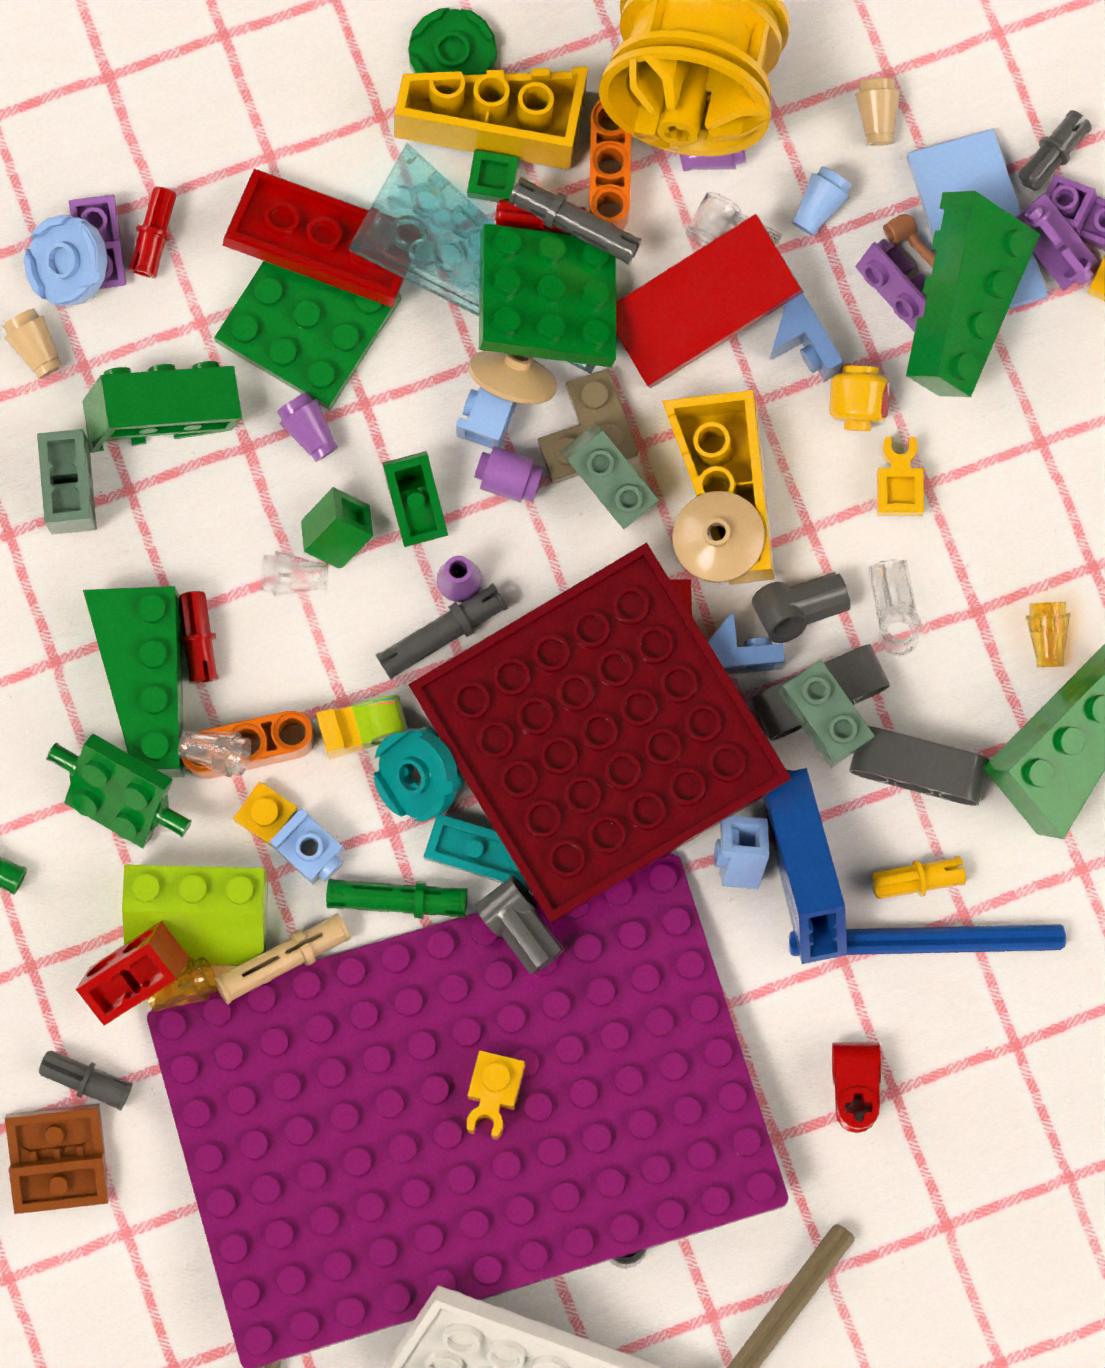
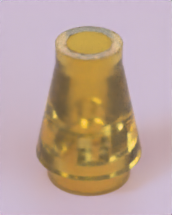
[1025,602,1071,668]
[147,957,218,1012]

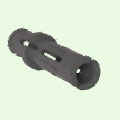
[509,177,642,265]
[375,583,508,680]

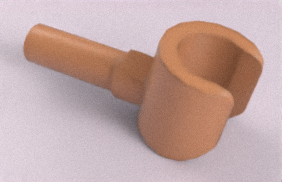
[883,214,935,268]

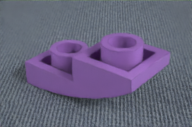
[1045,174,1105,251]
[69,194,126,289]

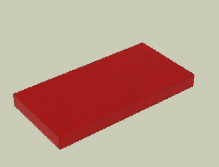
[222,168,423,308]
[616,214,804,389]

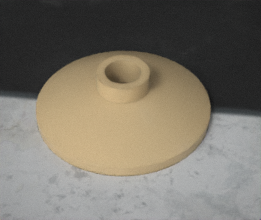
[468,351,557,404]
[672,491,765,583]

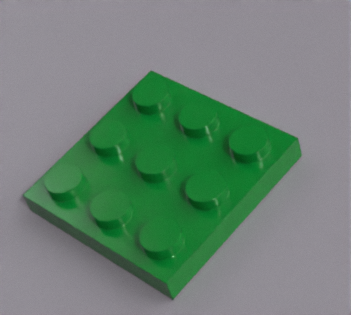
[479,223,616,367]
[214,261,401,410]

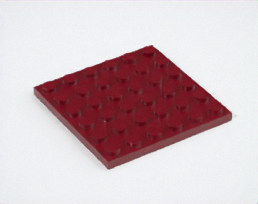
[408,542,791,924]

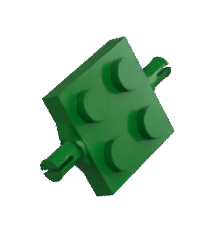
[46,733,192,848]

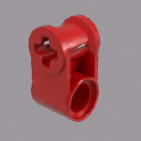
[832,1042,881,1133]

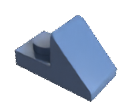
[770,293,843,382]
[708,612,785,674]

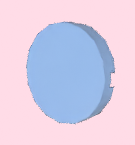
[24,215,108,306]

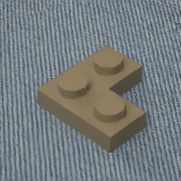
[538,368,638,484]

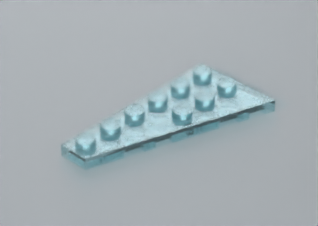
[349,143,596,374]

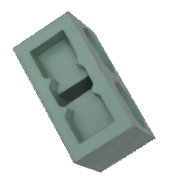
[560,423,659,529]
[37,429,97,535]
[778,660,875,768]

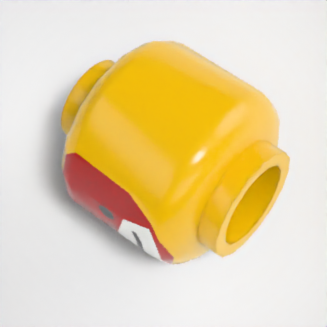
[829,365,890,431]

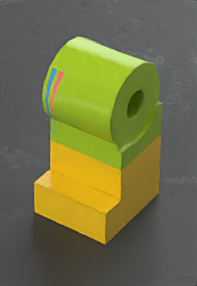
[316,695,408,759]

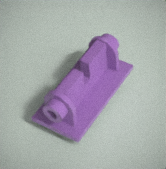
[1015,193,1099,291]
[855,239,926,332]

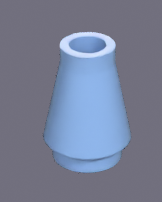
[792,166,852,236]

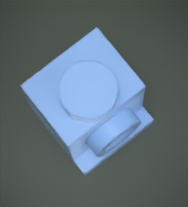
[456,387,517,449]
[269,808,344,885]
[714,816,770,889]

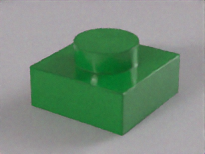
[467,150,519,202]

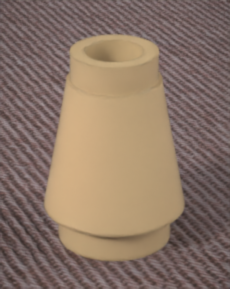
[855,78,900,146]
[3,308,62,379]

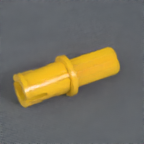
[871,856,966,899]

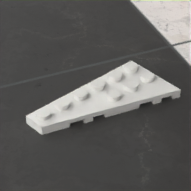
[384,1285,664,1368]

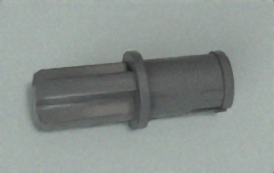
[1018,110,1092,191]
[39,1050,133,1111]

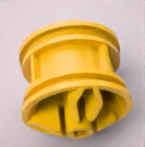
[599,0,791,157]

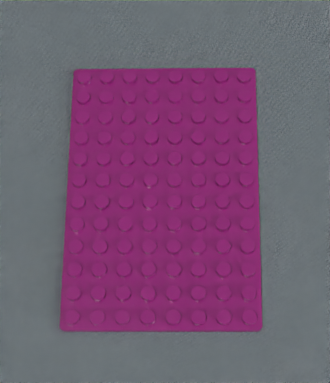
[147,854,788,1368]

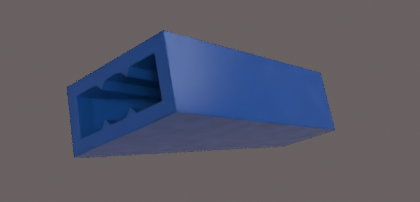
[763,768,847,964]

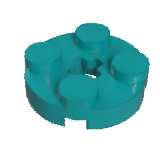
[374,727,464,822]

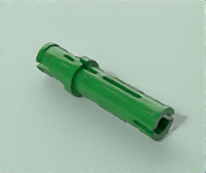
[326,879,468,919]

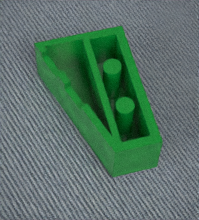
[82,361,242,453]

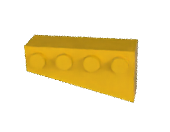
[394,66,589,170]
[662,390,775,585]

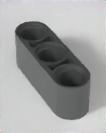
[751,644,891,741]
[849,726,990,806]

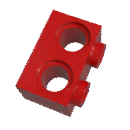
[76,921,189,1026]

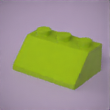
[122,865,268,966]

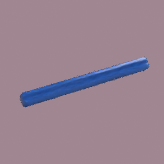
[789,924,1066,956]

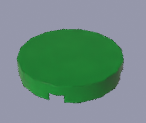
[408,7,497,75]

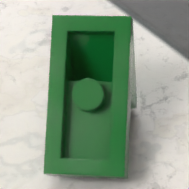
[382,451,448,547]

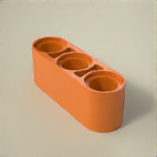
[589,101,631,230]
[180,711,315,779]

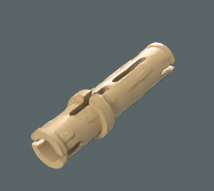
[214,913,351,1004]

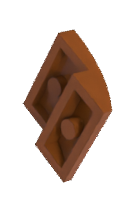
[5,1103,109,1214]

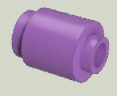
[474,446,545,503]

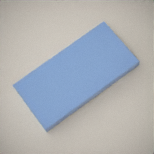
[907,129,1048,310]

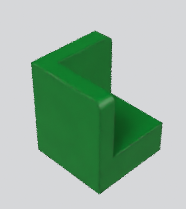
[301,487,373,568]

